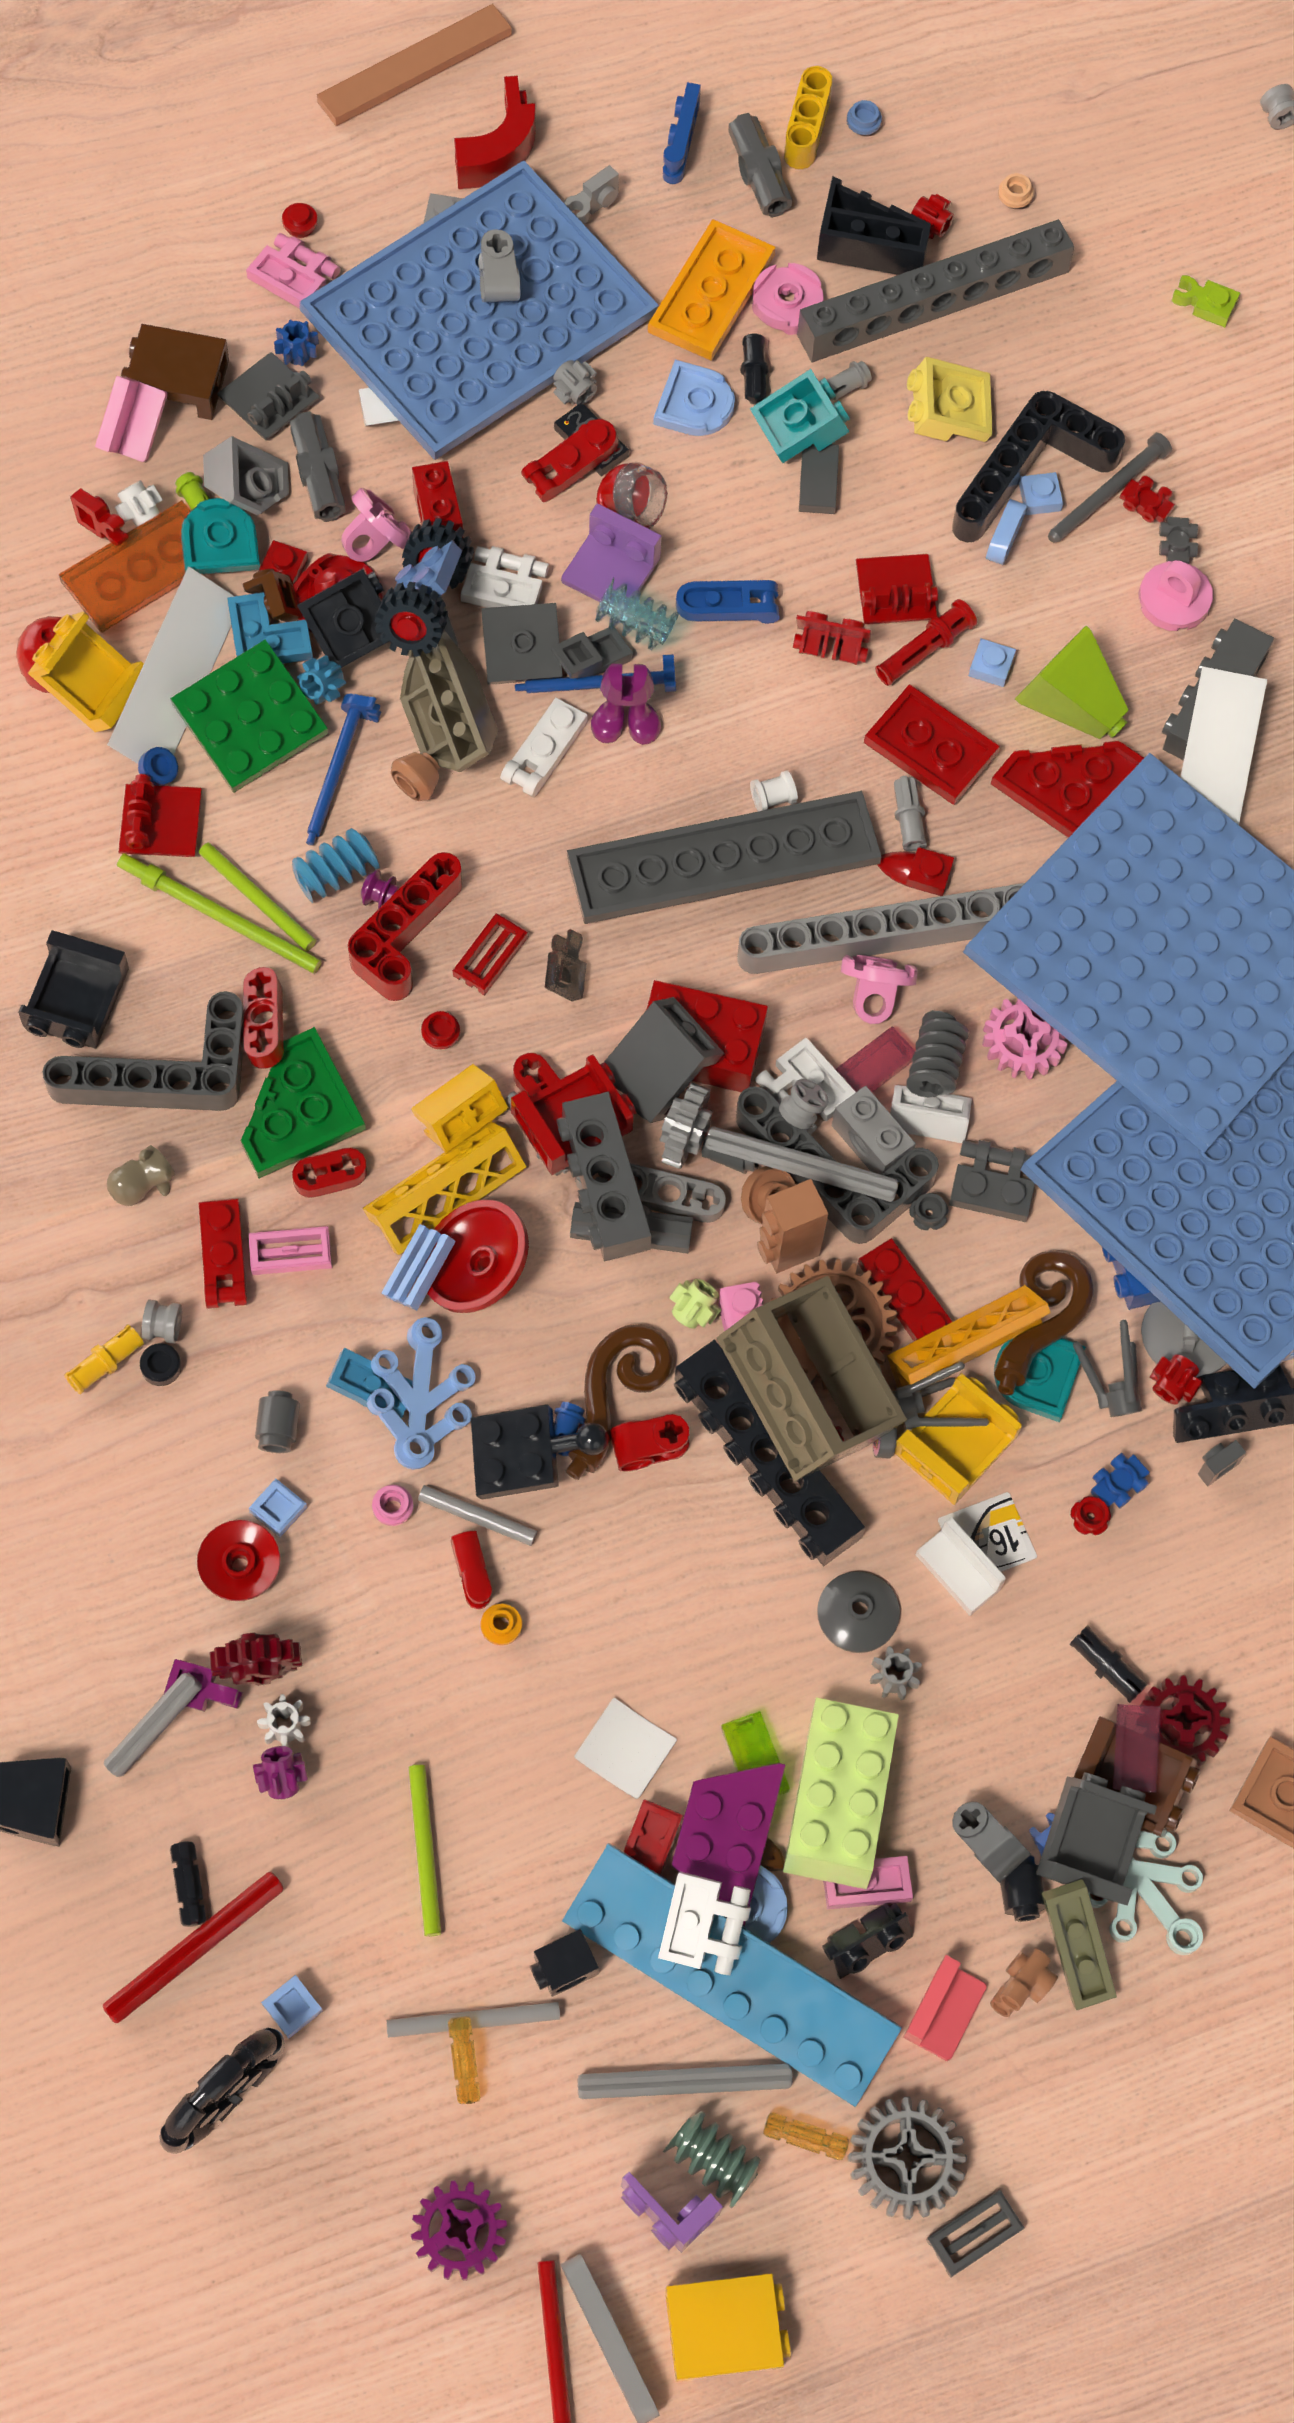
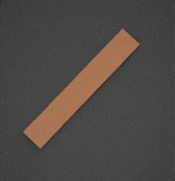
[317,4,512,126]

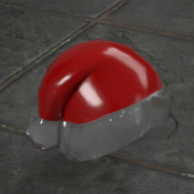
[596,462,668,529]

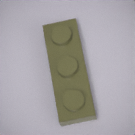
[1042,1879,1117,2011]

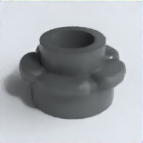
[909,1193,949,1231]

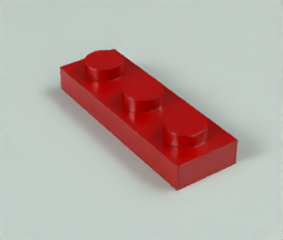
[858,1238,952,1341]

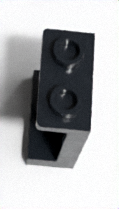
[18,930,129,1049]

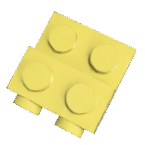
[907,357,992,442]

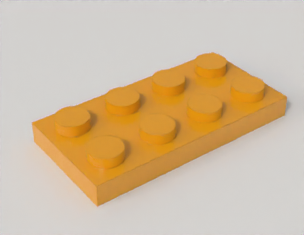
[648,219,776,361]

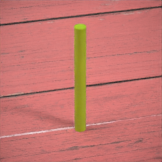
[199,842,316,952]
[408,1765,441,1937]

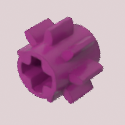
[253,1746,308,1799]

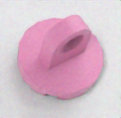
[341,488,411,562]
[1138,561,1213,631]
[840,955,918,1024]

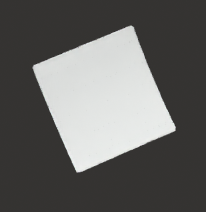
[574,1698,677,1799]

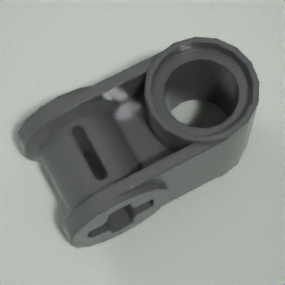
[952,1802,1031,1883]

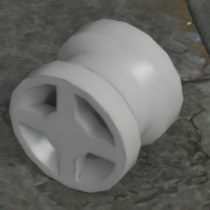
[1260,84,1294,130]
[779,1079,829,1129]
[142,1299,182,1343]

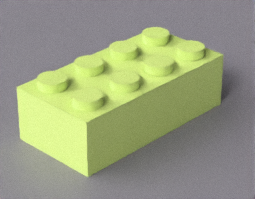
[783,1697,899,1889]

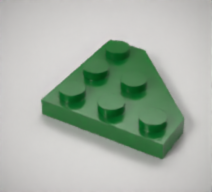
[241,1027,366,1179]

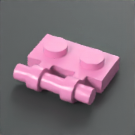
[246,233,340,309]

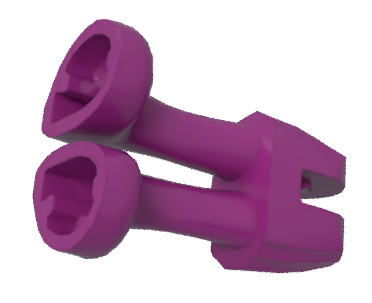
[591,664,661,745]

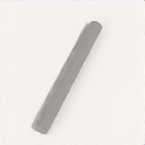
[386,2002,560,2038]

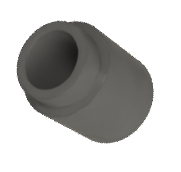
[255,1390,300,1453]

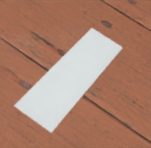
[107,566,235,764]
[1180,666,1267,825]

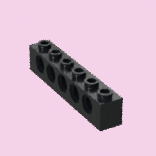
[674,1339,865,1567]

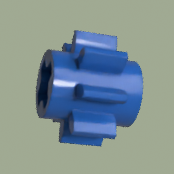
[274,320,319,366]

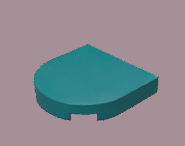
[181,498,260,574]
[994,1338,1086,1422]

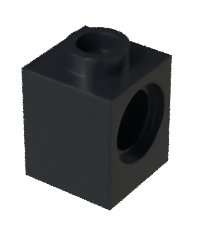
[530,1929,599,1997]

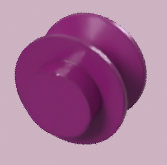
[361,869,400,909]

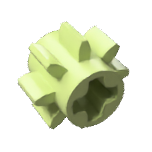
[669,1279,721,1329]

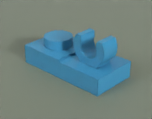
[326,1348,413,1419]

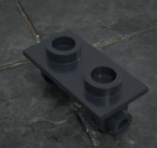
[822,1903,913,1979]

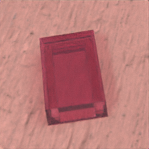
[835,1026,915,1092]
[1113,1704,1161,1793]

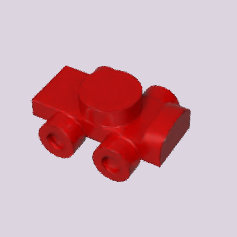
[1119,475,1175,523]

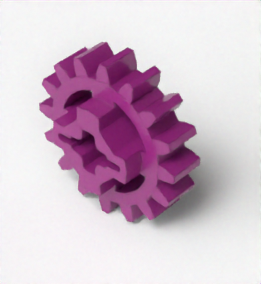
[411,2180,507,2281]

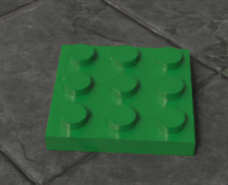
[170,639,328,793]

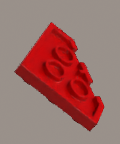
[991,741,1144,838]

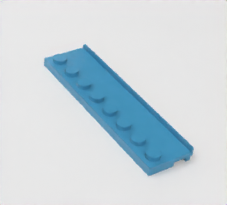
[562,1843,903,2107]

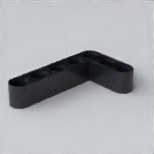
[952,391,1125,542]

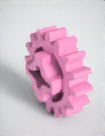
[982,998,1067,1079]

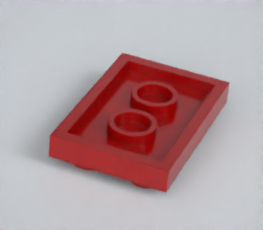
[863,684,1000,805]

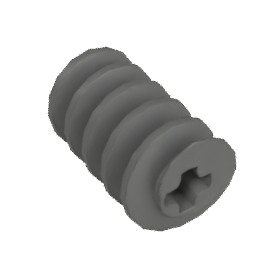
[906,1010,969,1098]

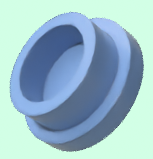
[847,100,882,135]

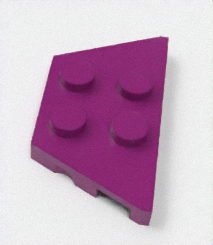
[672,1763,785,1927]

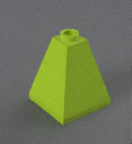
[1015,626,1129,739]

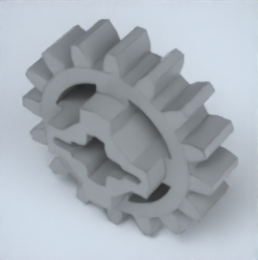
[660,1083,713,1169]

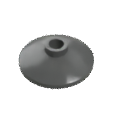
[817,1571,900,1653]

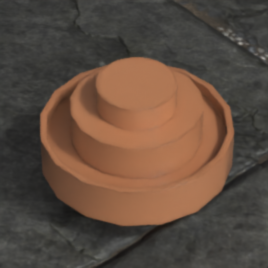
[741,1166,796,1224]

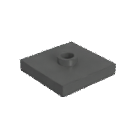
[481,603,562,685]

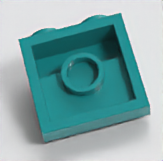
[750,369,850,463]

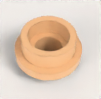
[998,173,1034,208]

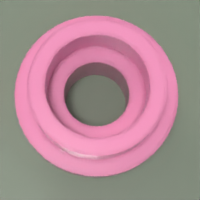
[372,1485,413,1526]

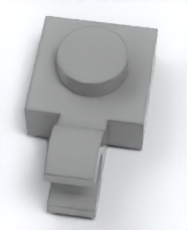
[564,165,619,224]

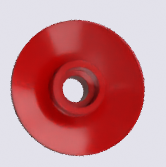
[197,1520,280,1601]

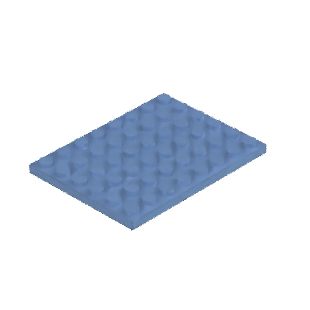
[300,161,659,460]

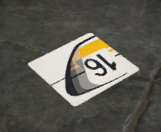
[938,1492,1037,1572]

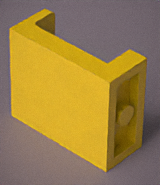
[28,611,144,732]
[894,1373,1022,1505]
[665,2273,791,2382]

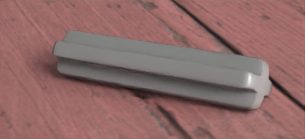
[104,1673,202,1777]

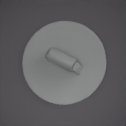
[1141,1301,1227,1378]

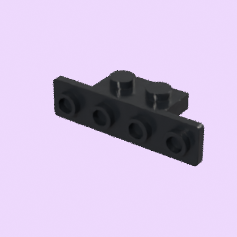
[1173,1365,1294,1443]

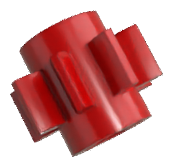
[911,194,954,239]
[1150,1354,1202,1405]

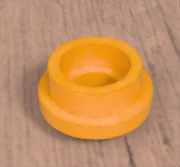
[480,1604,522,1646]

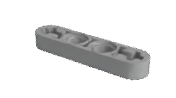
[575,1163,726,1223]
[560,2254,660,2423]

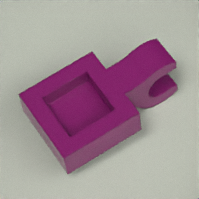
[163,1659,243,1712]

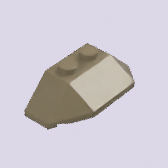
[400,630,498,772]

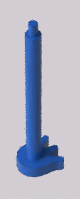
[515,654,676,693]
[306,693,381,846]

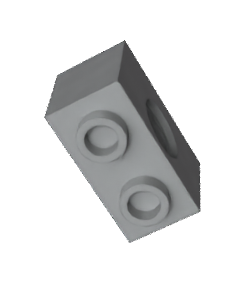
[832,1086,916,1175]

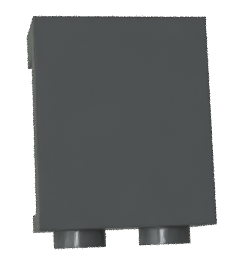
[605,997,724,1123]
[1036,1772,1157,1906]

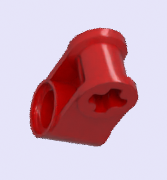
[610,1414,690,1472]

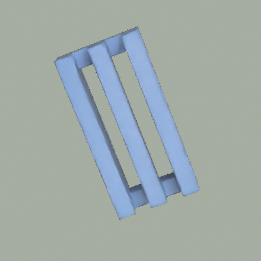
[381,1224,456,1311]

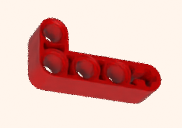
[348,852,462,1001]

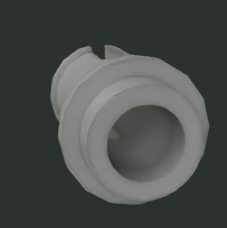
[826,361,872,401]

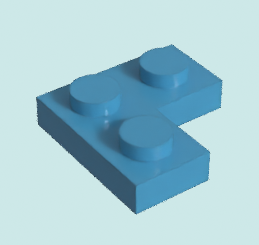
[227,592,313,664]

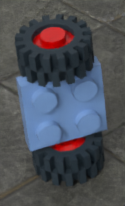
[375,518,474,657]

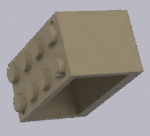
[717,1276,907,1482]

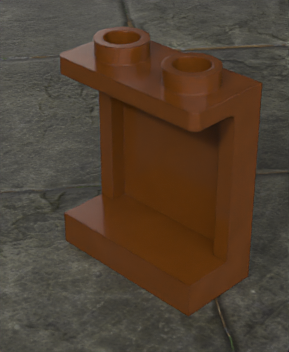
[121,324,229,420]
[1073,1716,1201,1837]

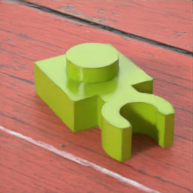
[1172,275,1240,328]

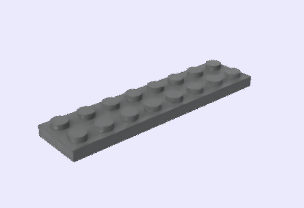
[567,791,881,924]

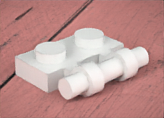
[461,546,549,608]
[755,1038,856,1135]
[658,1871,751,1976]

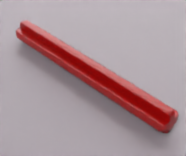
[102,1872,284,2023]

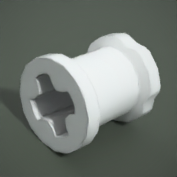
[750,770,798,811]

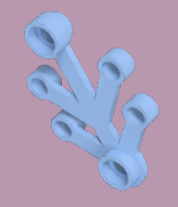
[367,1317,476,1470]

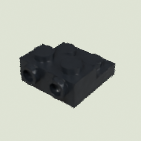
[297,568,389,668]

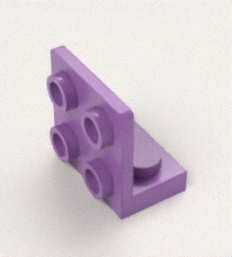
[561,503,662,613]
[621,2172,723,2253]

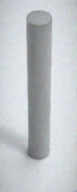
[418,1485,537,1546]

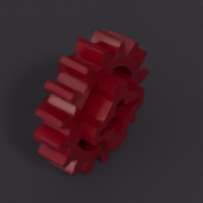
[210,1632,302,1686]
[1137,1675,1230,1766]

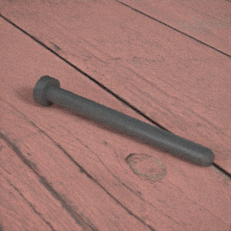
[1048,432,1172,543]

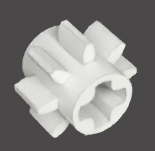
[114,480,163,527]
[257,1694,311,1747]

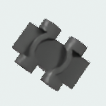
[1159,517,1198,564]

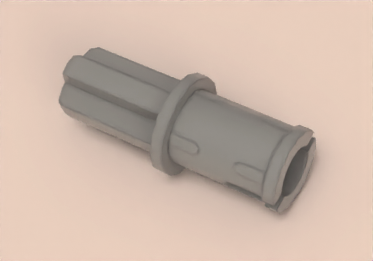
[894,776,927,852]

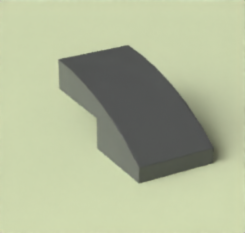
[551,625,633,679]

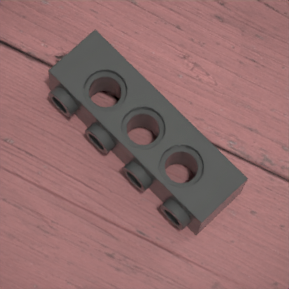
[557,1092,651,1262]

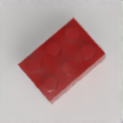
[646,980,768,1093]

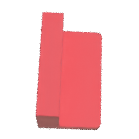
[903,1955,987,2061]

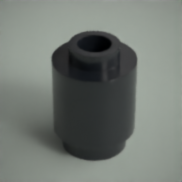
[1000,1855,1046,1922]

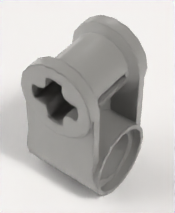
[478,229,520,302]

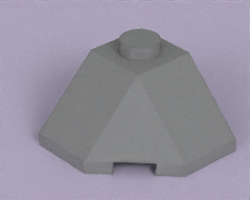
[203,436,289,515]

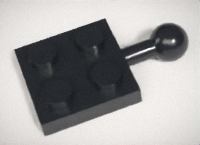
[471,1404,608,1500]

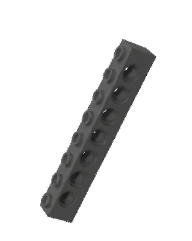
[797,219,1074,363]

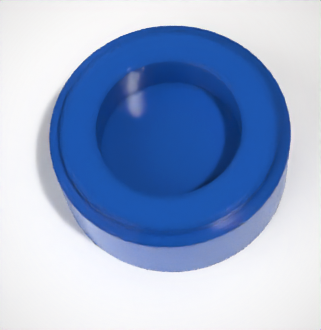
[138,747,178,786]

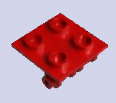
[856,554,938,624]
[793,611,871,665]
[118,774,202,857]

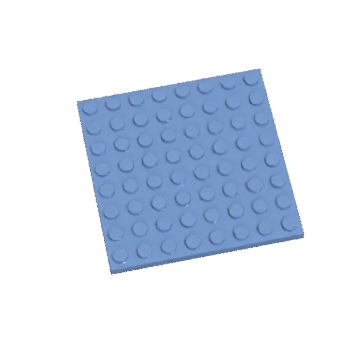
[963,753,1294,1153]
[1021,1052,1294,1389]

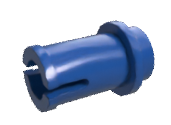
[554,1402,586,1456]

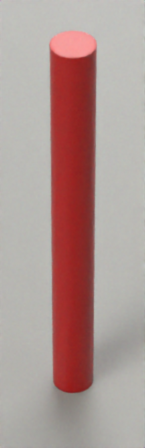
[537,2260,571,2423]

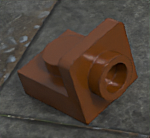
[242,569,302,622]

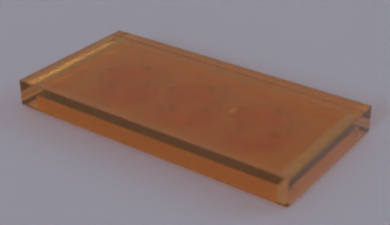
[58,500,191,633]

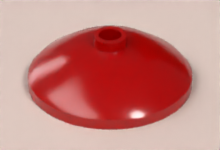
[425,1200,529,1313]

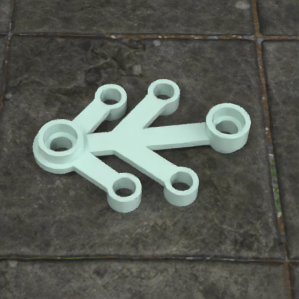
[1088,1831,1203,1955]

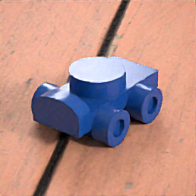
[1091,1453,1150,1509]

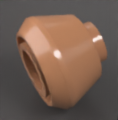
[391,752,440,801]

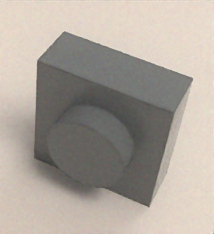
[1198,1440,1246,1487]

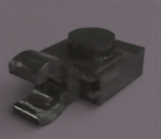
[544,929,587,1002]

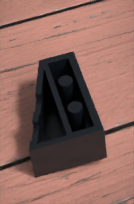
[817,176,931,275]

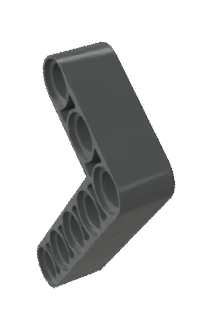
[42,991,244,1111]
[736,1086,939,1244]

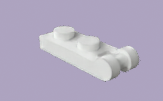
[500,697,588,797]

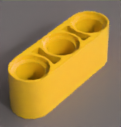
[784,66,832,170]

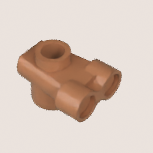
[990,1948,1058,2017]

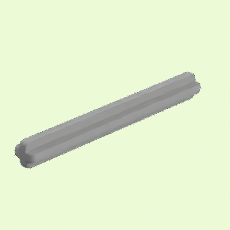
[705,1126,898,1202]
[577,2064,793,2099]

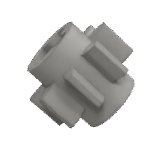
[553,360,597,405]
[870,1646,922,1700]

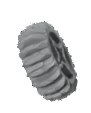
[848,2097,967,2220]

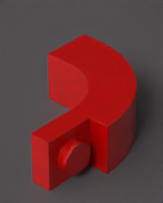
[454,76,536,189]

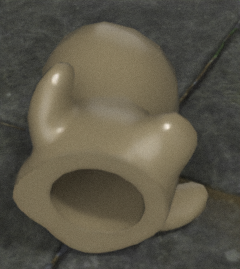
[107,1145,175,1206]

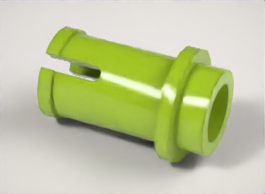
[175,472,210,510]

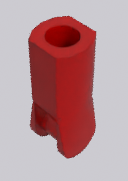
[450,1531,492,1609]

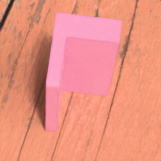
[95,376,167,462]

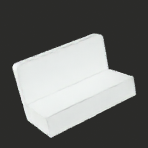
[915,1517,1006,1616]

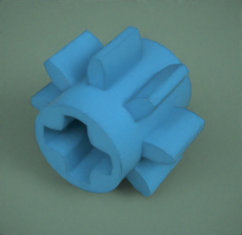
[297,655,346,705]

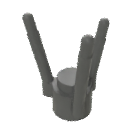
[1073,1320,1142,1417]
[892,1362,989,1429]

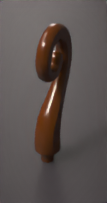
[994,1251,1094,1395]
[565,1325,673,1480]

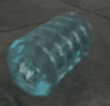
[595,577,679,651]

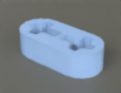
[986,499,1028,565]

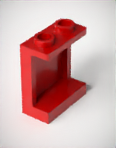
[511,1054,636,1176]

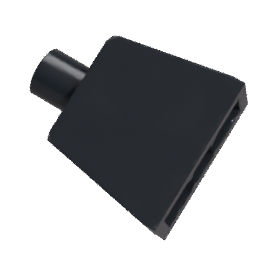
[0,1758,71,1847]

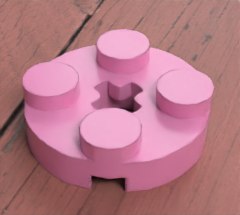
[752,263,823,335]

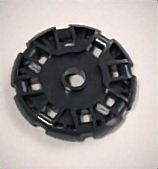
[159,2028,285,2154]

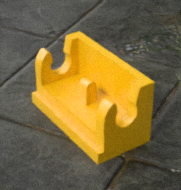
[411,1064,508,1153]

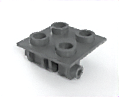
[217,352,320,440]

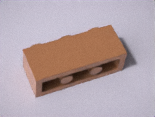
[757,1179,828,1274]

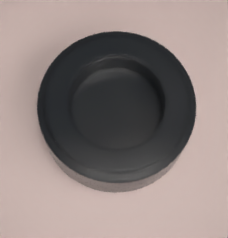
[140,1343,182,1386]

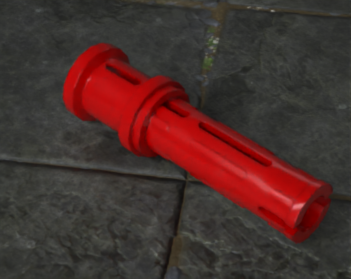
[875,599,977,686]

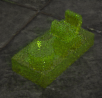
[721,1711,790,1796]

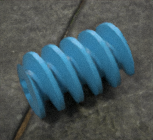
[292,828,380,903]

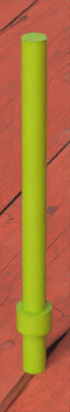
[117,853,322,974]

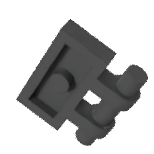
[949,1140,1035,1222]

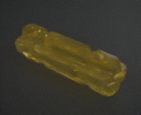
[448,2016,481,2104]
[763,2112,849,2160]

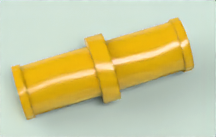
[64,1324,144,1395]

